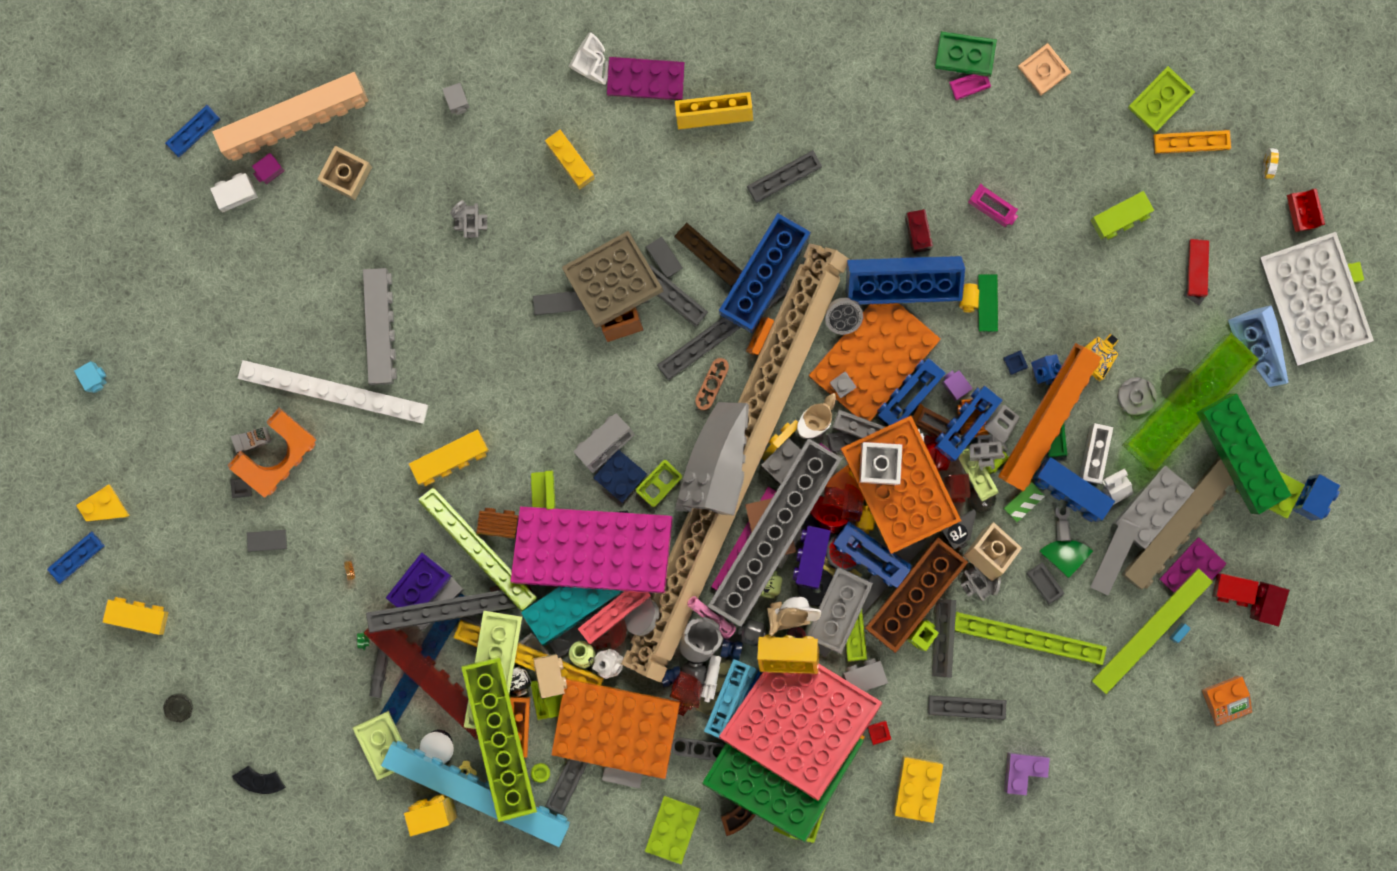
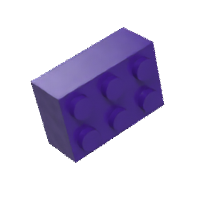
[792,526,831,590]

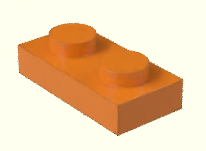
[746,317,774,355]

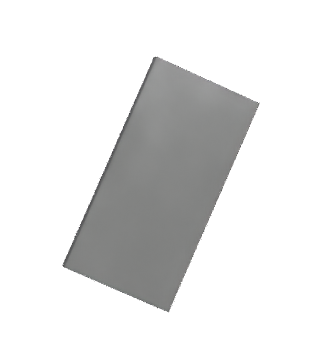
[807,567,873,654]

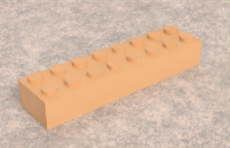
[212,72,369,161]

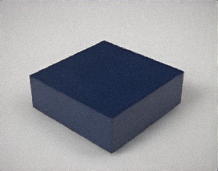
[1003,350,1029,375]

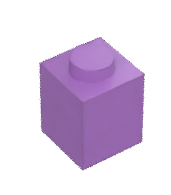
[942,370,973,401]

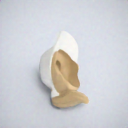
[797,393,836,439]
[769,597,821,635]

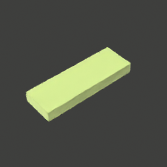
[958,443,999,501]

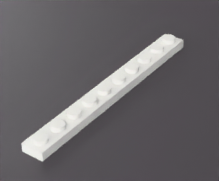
[238,360,429,424]

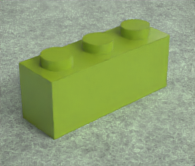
[1090,191,1155,240]

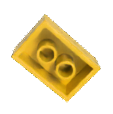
[757,635,819,674]
[893,756,943,823]

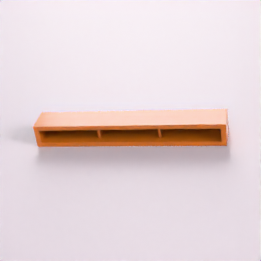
[998,343,1102,491]

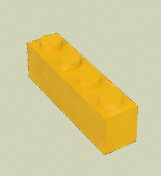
[675,92,753,130]
[409,429,489,487]

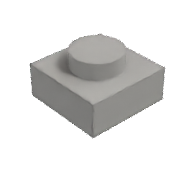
[830,371,856,399]

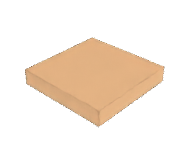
[1018,43,1071,96]

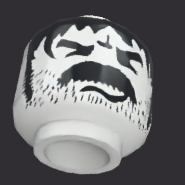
[509,667,532,697]

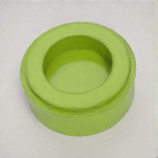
[531,763,550,783]

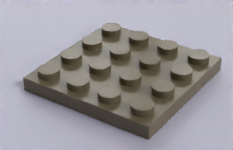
[562,231,664,328]

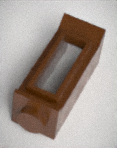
[912,404,961,441]

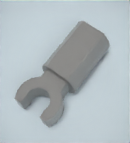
[1054,507,1071,541]

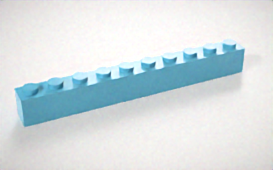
[381,741,570,847]

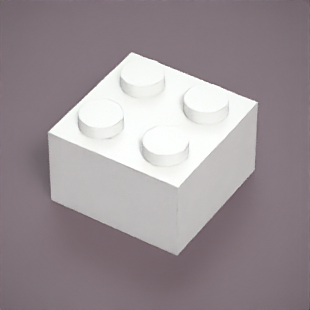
[859,442,902,485]

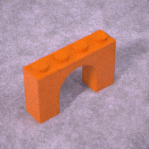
[228,407,316,498]

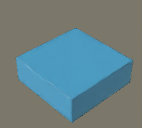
[1169,623,1190,643]

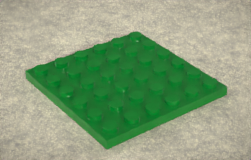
[702,738,864,843]

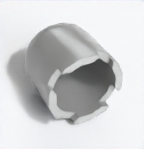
[679,617,723,663]

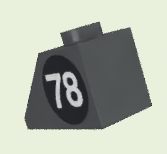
[940,509,976,551]

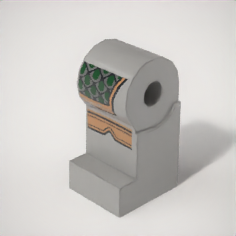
[231,427,272,453]

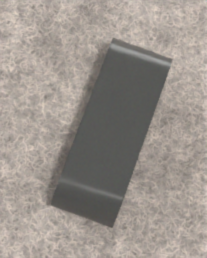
[672,737,725,761]

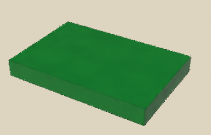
[935,31,997,77]

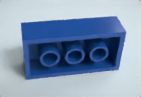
[1032,457,1115,523]

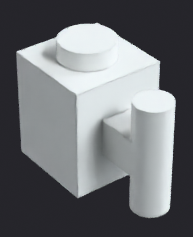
[1101,469,1133,505]

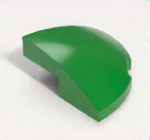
[1039,540,1093,578]

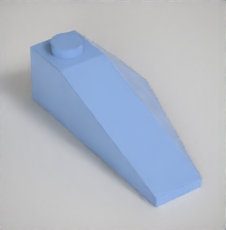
[1228,305,1288,387]

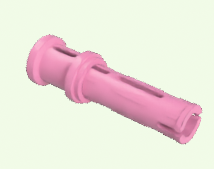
[687,596,736,639]

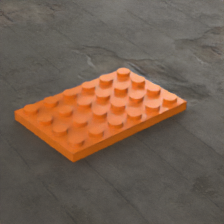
[809,303,941,421]
[841,416,961,554]
[551,678,680,779]

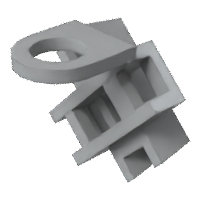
[450,200,487,238]
[970,435,1008,470]
[961,566,1001,601]

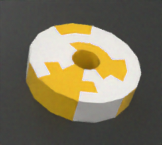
[1262,148,1279,179]

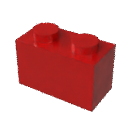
[1212,573,1259,608]

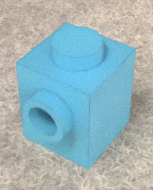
[74,361,107,393]

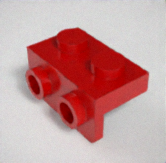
[1286,188,1325,232]

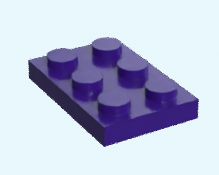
[386,552,452,608]

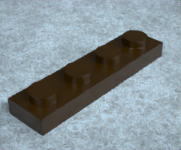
[674,222,742,287]

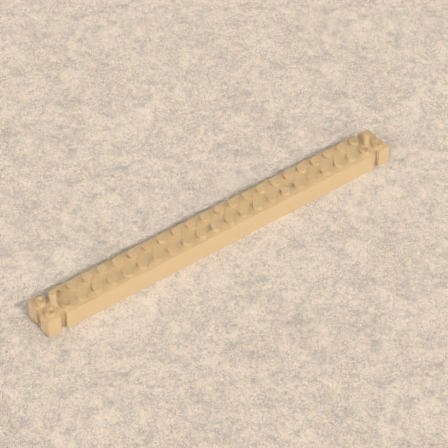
[621,243,850,682]

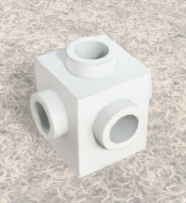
[592,649,624,679]

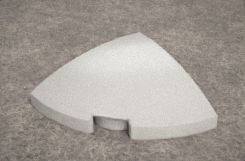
[569,32,609,85]

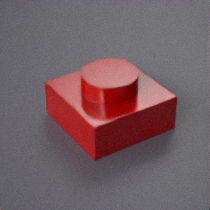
[867,720,892,745]

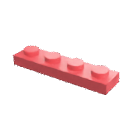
[578,591,651,644]

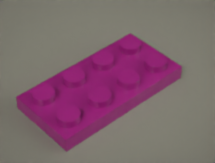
[607,57,685,100]

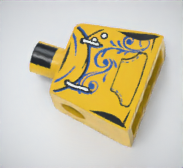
[1085,334,1118,382]

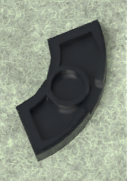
[232,766,286,794]

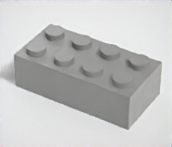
[1111,465,1195,549]

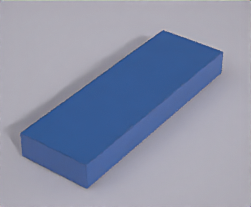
[165,105,221,157]
[47,531,105,584]

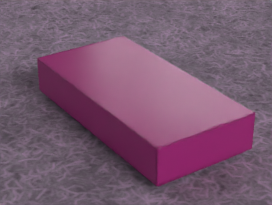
[949,74,991,100]

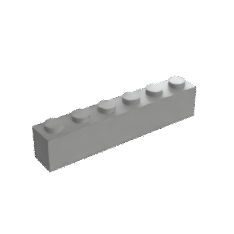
[363,268,397,385]

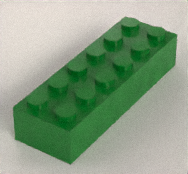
[1196,393,1292,514]

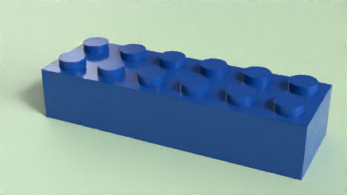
[719,213,811,333]
[845,256,965,304]

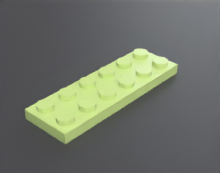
[464,611,522,729]

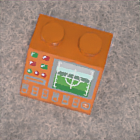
[1201,676,1252,726]

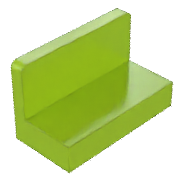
[531,471,556,509]
[531,680,562,720]

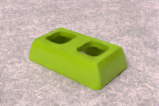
[636,460,682,507]

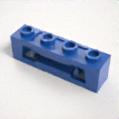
[877,358,946,426]
[934,386,1003,462]
[834,521,911,588]

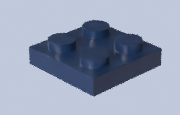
[594,450,647,503]

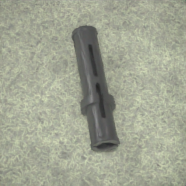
[369,639,392,698]

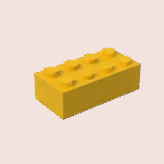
[404,794,458,837]

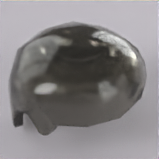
[967,486,997,513]
[163,693,194,723]

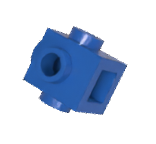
[1031,354,1062,385]

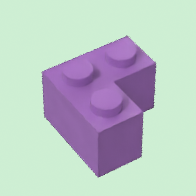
[1004,753,1050,795]

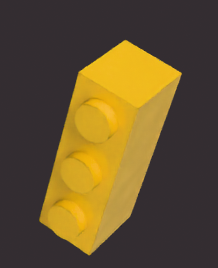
[545,129,595,190]
[103,597,169,635]

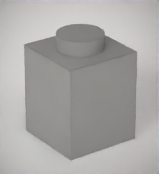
[442,83,470,115]

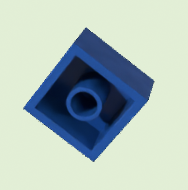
[1292,474,1340,521]

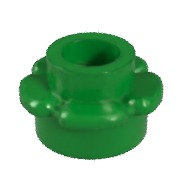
[357,631,370,650]

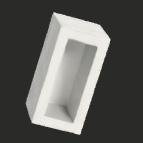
[210,173,258,212]

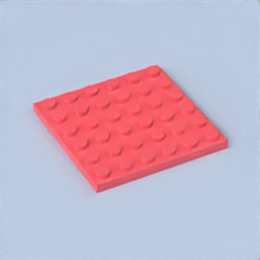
[719,664,882,801]

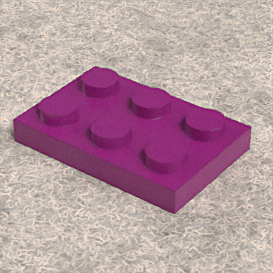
[1159,537,1227,593]

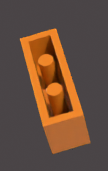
[510,697,530,758]

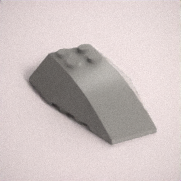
[675,402,749,516]

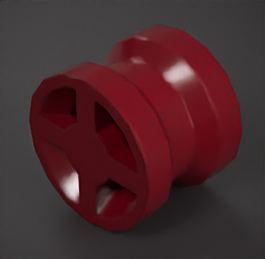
[786,627,806,638]

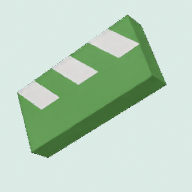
[1003,482,1045,523]

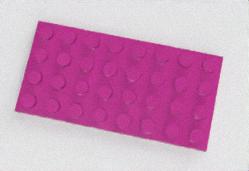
[511,506,673,594]

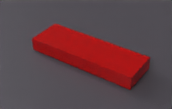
[1187,239,1209,297]

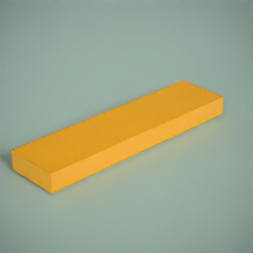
[1153,130,1231,154]

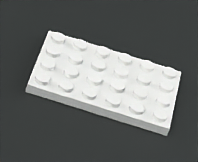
[1261,232,1374,365]

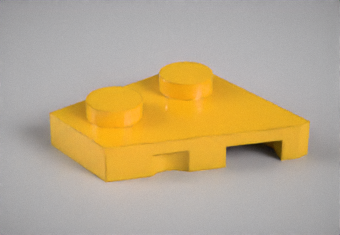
[761,420,798,461]
[76,484,130,522]

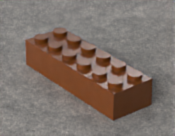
[864,538,968,653]

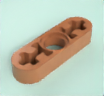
[695,358,729,410]

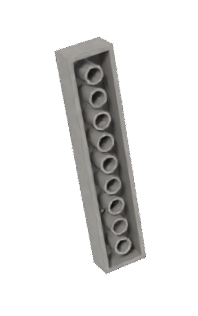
[707,438,842,626]

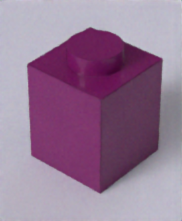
[252,153,285,185]

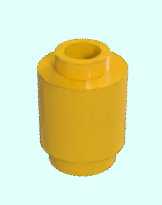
[959,283,979,313]
[855,505,875,534]

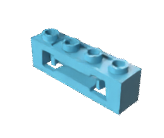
[704,659,757,738]

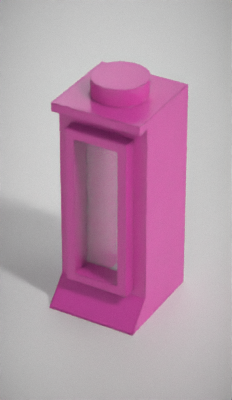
[968,183,1018,228]

